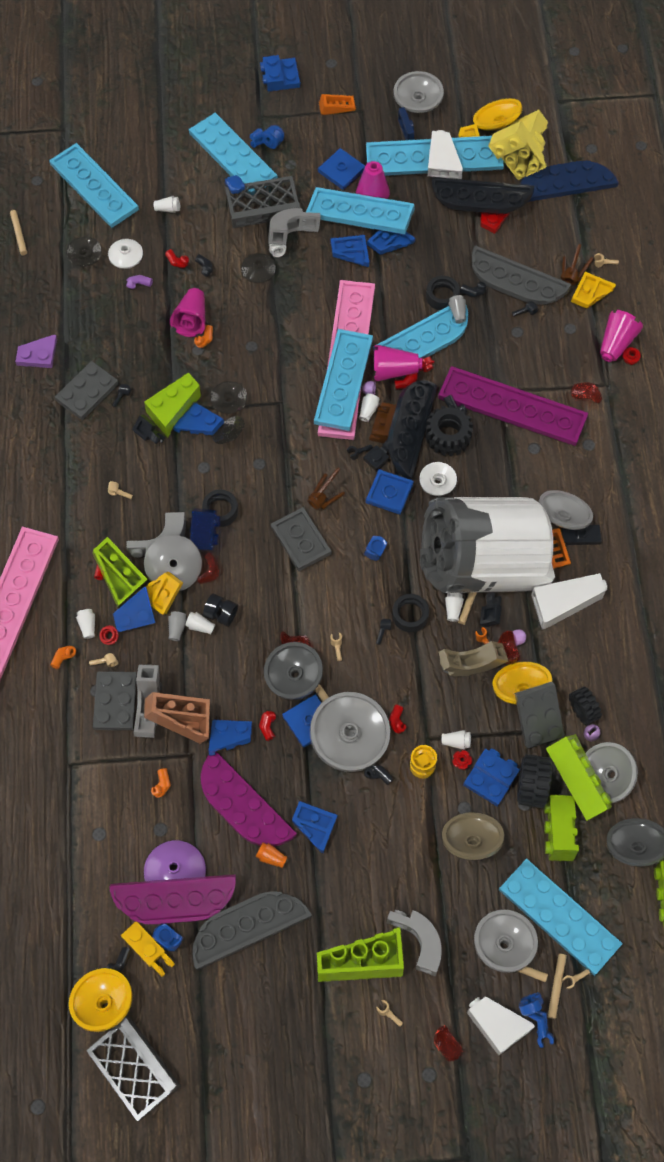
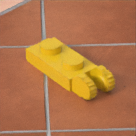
[121,921,175,977]

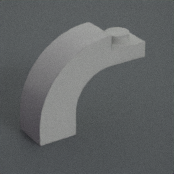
[268,208,320,245]
[127,512,186,558]
[134,665,160,738]
[387,910,442,976]

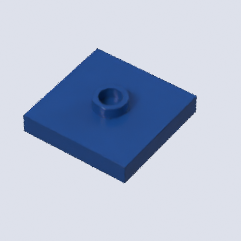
[318,148,365,190]
[366,469,414,515]
[282,694,321,748]

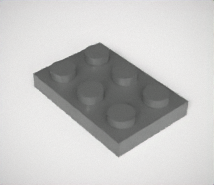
[55,361,119,420]
[270,507,332,572]
[93,672,137,730]
[514,682,564,749]

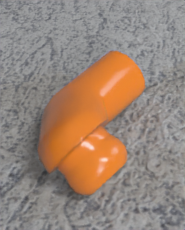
[194,325,213,348]
[50,645,76,669]
[151,768,171,798]

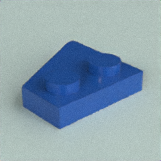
[367,230,415,255]
[330,235,369,267]
[173,402,224,435]
[113,587,155,632]
[209,720,252,756]
[292,801,337,853]

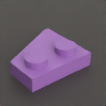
[15,335,57,368]

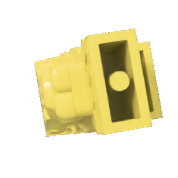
[488,110,548,180]

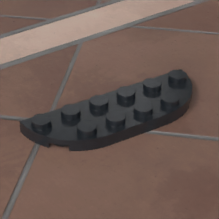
[432,177,534,214]
[387,380,438,479]

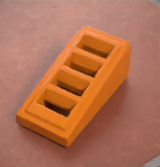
[319,94,356,115]
[552,528,571,569]

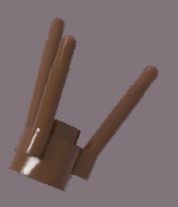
[560,244,594,286]
[307,467,345,510]

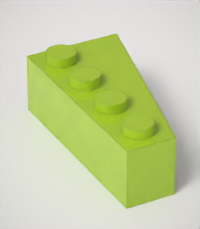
[546,734,612,821]
[317,927,404,982]

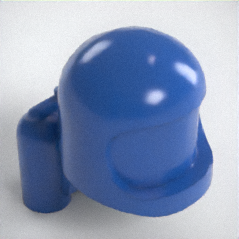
[250,125,284,149]

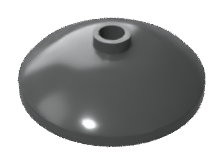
[264,642,323,700]
[607,818,664,867]

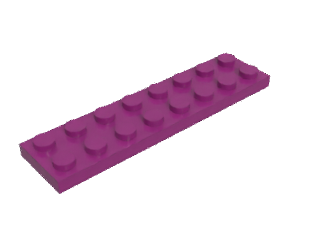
[438,366,588,446]

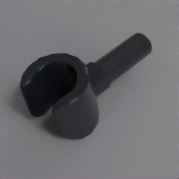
[512,301,538,316]
[112,384,131,408]
[347,444,372,460]
[376,619,391,645]

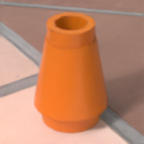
[255,842,287,868]

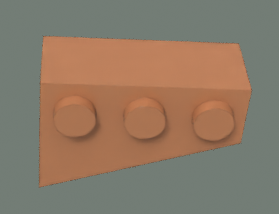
[144,692,210,744]

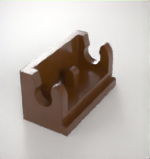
[369,403,397,444]

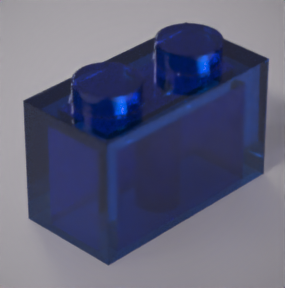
[190,508,220,550]

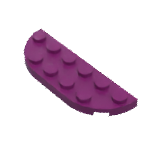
[201,751,297,846]
[109,874,236,924]

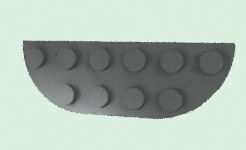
[471,245,571,305]
[193,891,312,971]

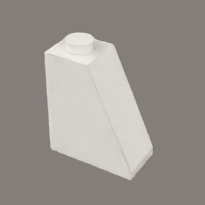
[428,130,463,179]
[467,997,535,1056]

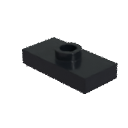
[561,525,602,545]

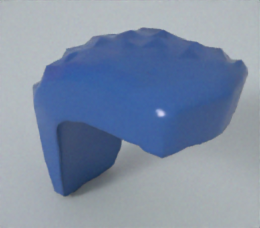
[225,175,245,194]
[364,536,388,561]
[152,923,183,951]

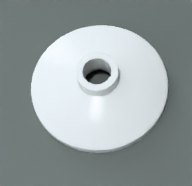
[108,239,143,269]
[419,462,457,496]

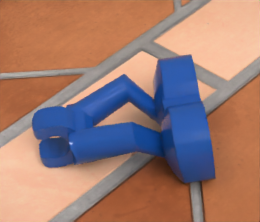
[519,992,554,1048]

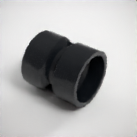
[203,593,238,627]

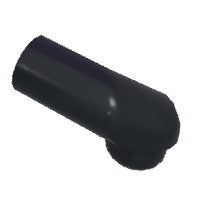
[107,947,132,972]

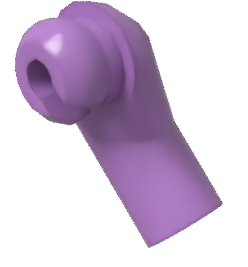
[126,275,153,289]

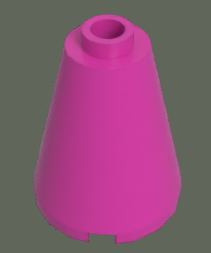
[356,161,390,199]
[170,288,206,337]
[600,310,643,362]
[374,345,422,381]

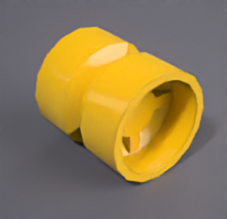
[410,745,437,778]

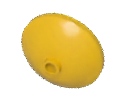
[473,99,522,131]
[493,662,552,705]
[69,968,132,1032]

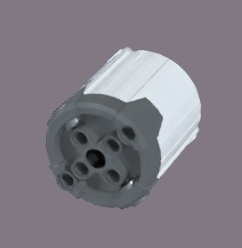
[420,497,555,593]

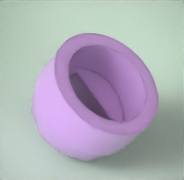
[362,381,376,395]
[510,629,526,646]
[584,724,600,741]

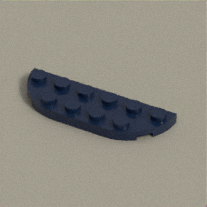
[520,160,618,202]

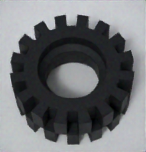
[569,686,602,725]

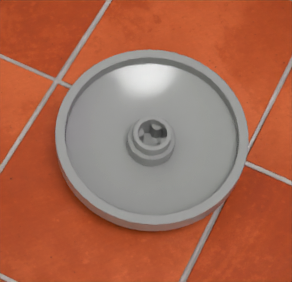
[310,692,390,772]

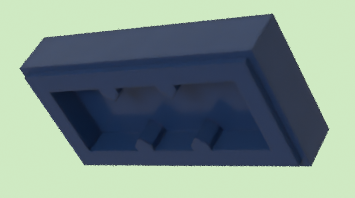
[398,107,414,140]

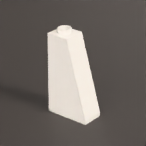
[531,573,607,630]

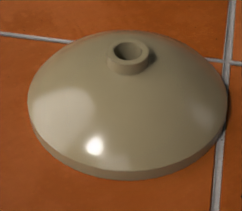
[442,812,504,860]

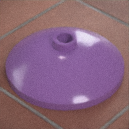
[144,840,206,881]

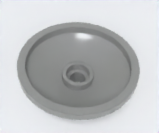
[394,71,444,113]
[538,490,593,530]
[144,534,202,591]
[586,742,638,803]
[474,910,538,973]

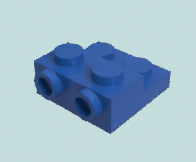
[260,55,300,92]
[463,748,520,807]

